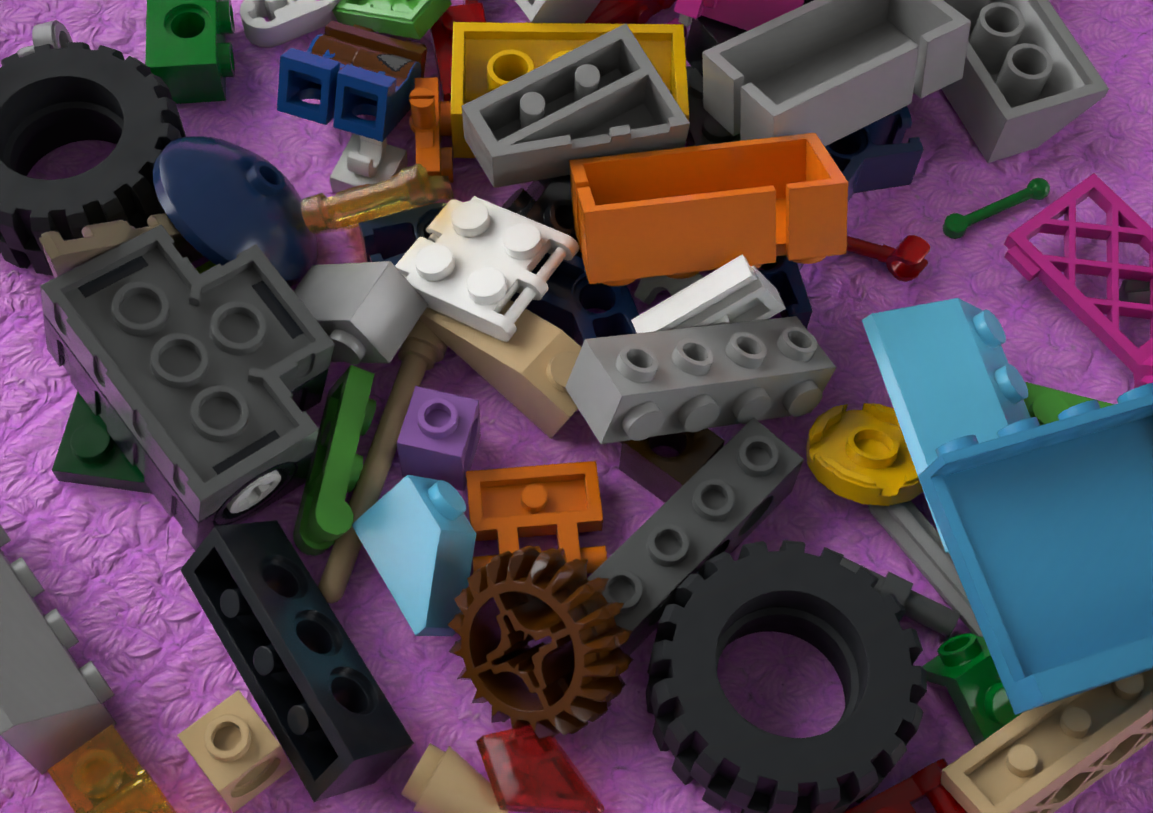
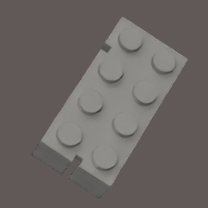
[702,0,971,146]

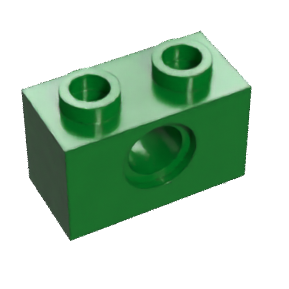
[145,0,235,104]

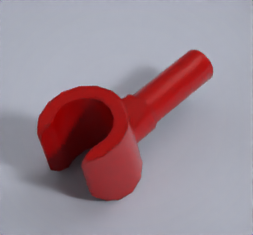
[846,235,930,282]

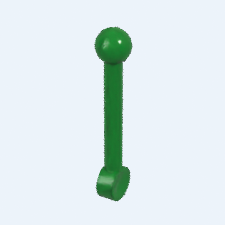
[943,178,1050,239]

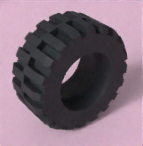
[0,42,186,276]
[646,540,927,813]

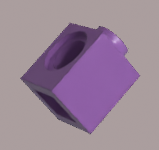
[397,386,481,491]

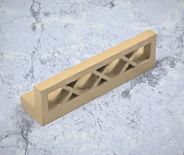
[940,669,1153,813]

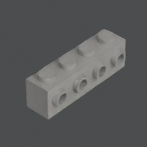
[565,316,837,444]

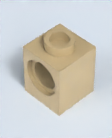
[177,690,292,813]

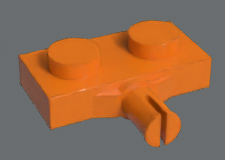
[409,77,454,207]

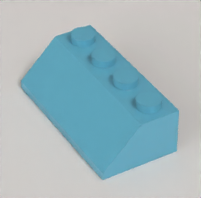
[862,298,1030,553]

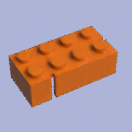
[569,133,848,286]

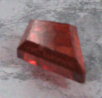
[476,724,604,813]

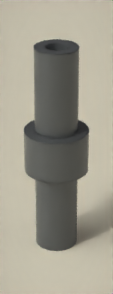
[840,557,960,638]

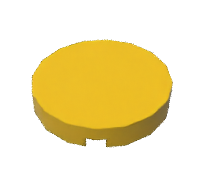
[806,403,924,506]

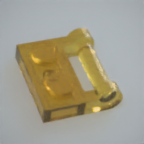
[301,164,455,234]

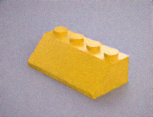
[450,22,689,158]

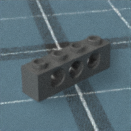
[587,417,804,656]

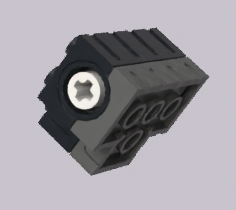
[40,225,335,551]

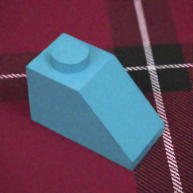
[352,475,476,636]

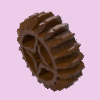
[447,546,634,740]

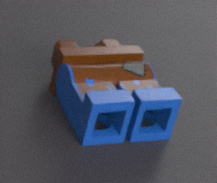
[277,21,427,142]

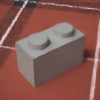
[294,261,429,364]

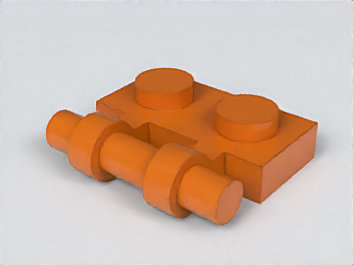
[466,461,607,574]

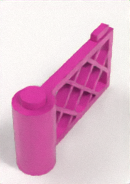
[1004,173,1153,388]

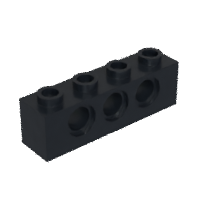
[180,520,414,802]

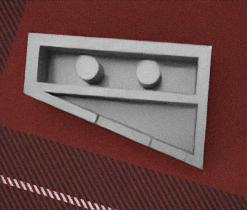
[462,23,690,188]

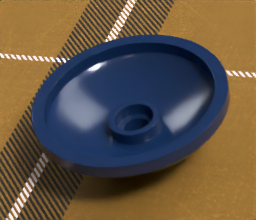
[153,136,318,287]

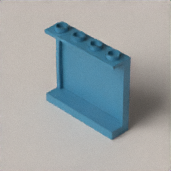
[918,383,1153,715]

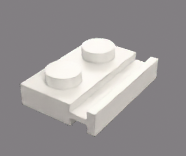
[631,254,786,333]

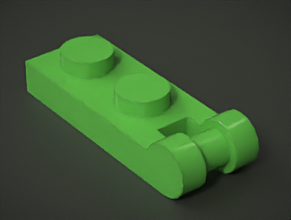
[293,365,376,556]

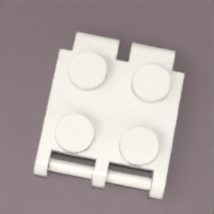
[395,196,579,342]

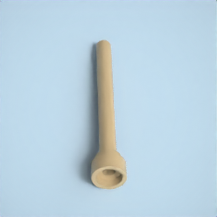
[318,320,448,603]

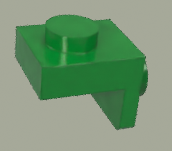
[922,633,1022,746]

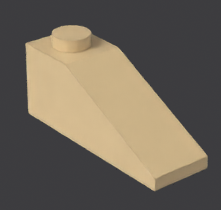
[419,300,582,439]

